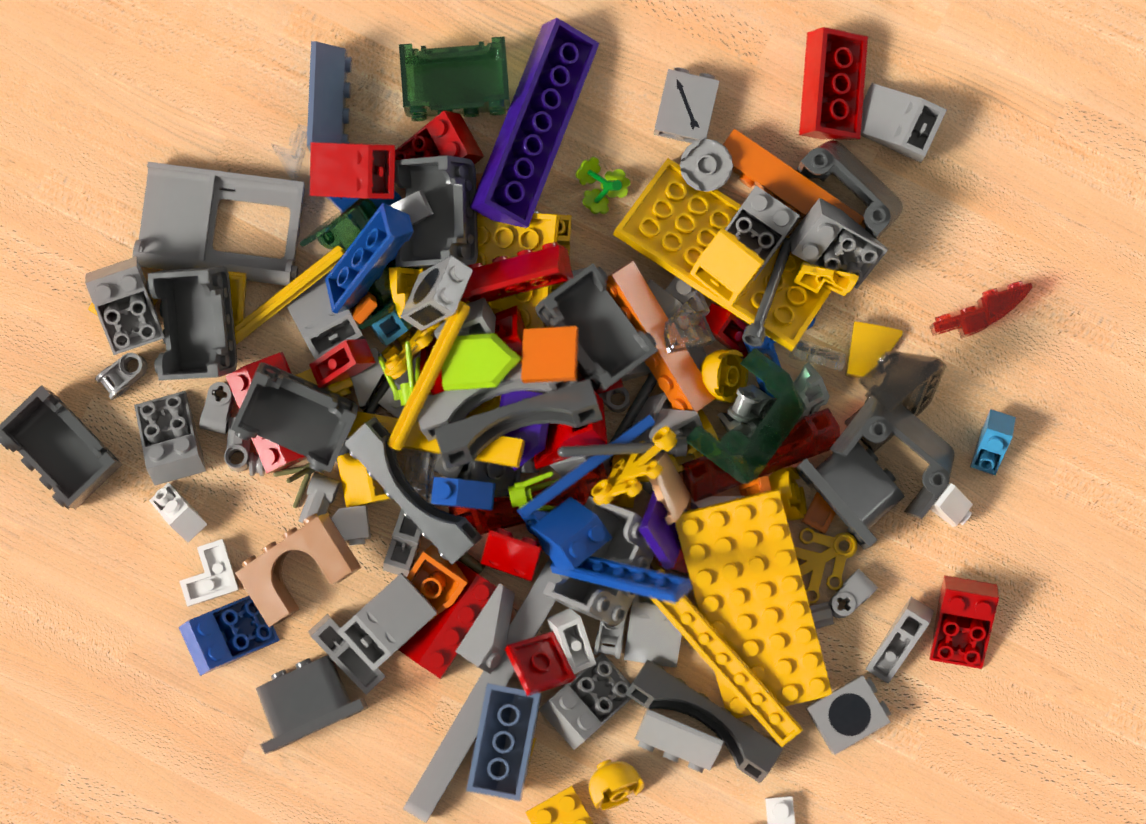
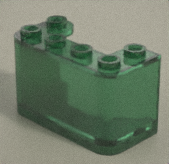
[399,36,510,121]

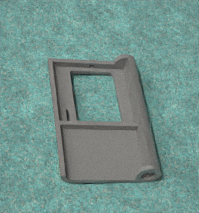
[132,162,305,286]

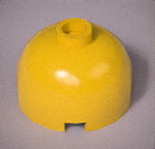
[699,349,748,403]
[768,466,807,521]
[589,760,644,810]

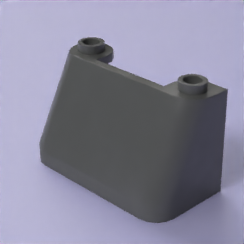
[796,140,903,239]
[394,156,478,268]
[535,263,658,394]
[231,362,358,473]

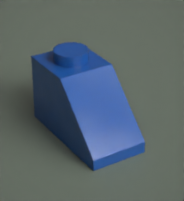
[431,477,495,510]

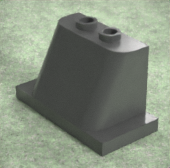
[795,442,904,550]
[255,655,368,754]

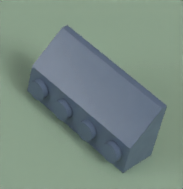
[307,41,352,151]
[466,683,542,801]

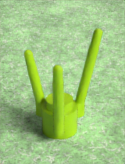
[378,341,421,406]
[508,471,558,512]

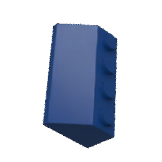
[325,203,414,314]

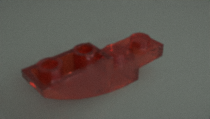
[929,281,1033,339]

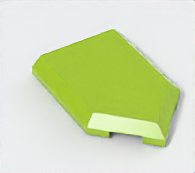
[442,333,522,391]

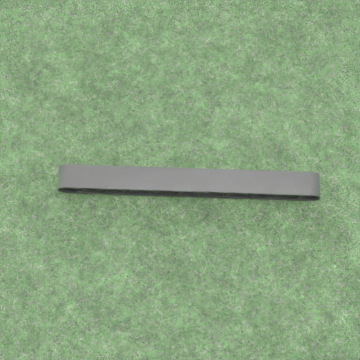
[403,558,562,823]

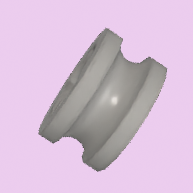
[249,452,265,476]

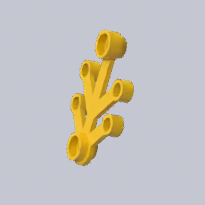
[382,319,445,379]
[591,426,677,505]
[794,528,858,604]

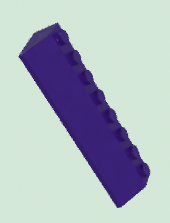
[470,18,600,228]

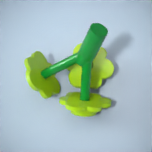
[576,157,631,214]

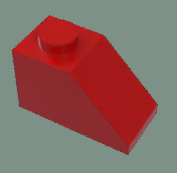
[697,303,749,360]
[309,339,376,388]

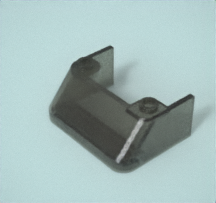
[844,351,946,452]

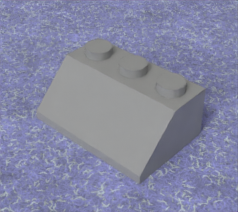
[634,709,724,773]

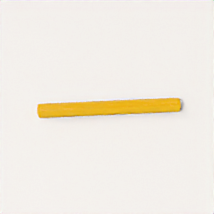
[234,245,345,345]
[387,302,470,450]

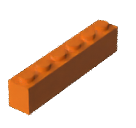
[723,129,864,225]
[606,261,716,412]

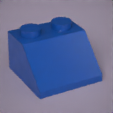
[530,497,612,572]

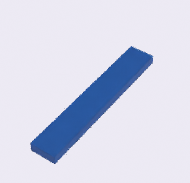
[517,415,655,518]
[550,556,692,604]

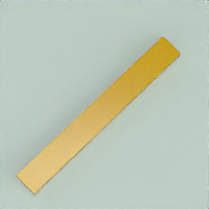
[347,411,525,468]
[649,568,803,747]

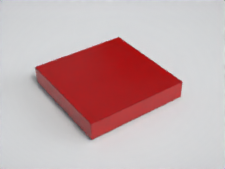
[505,631,576,696]

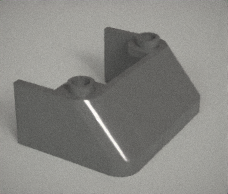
[829,392,954,519]

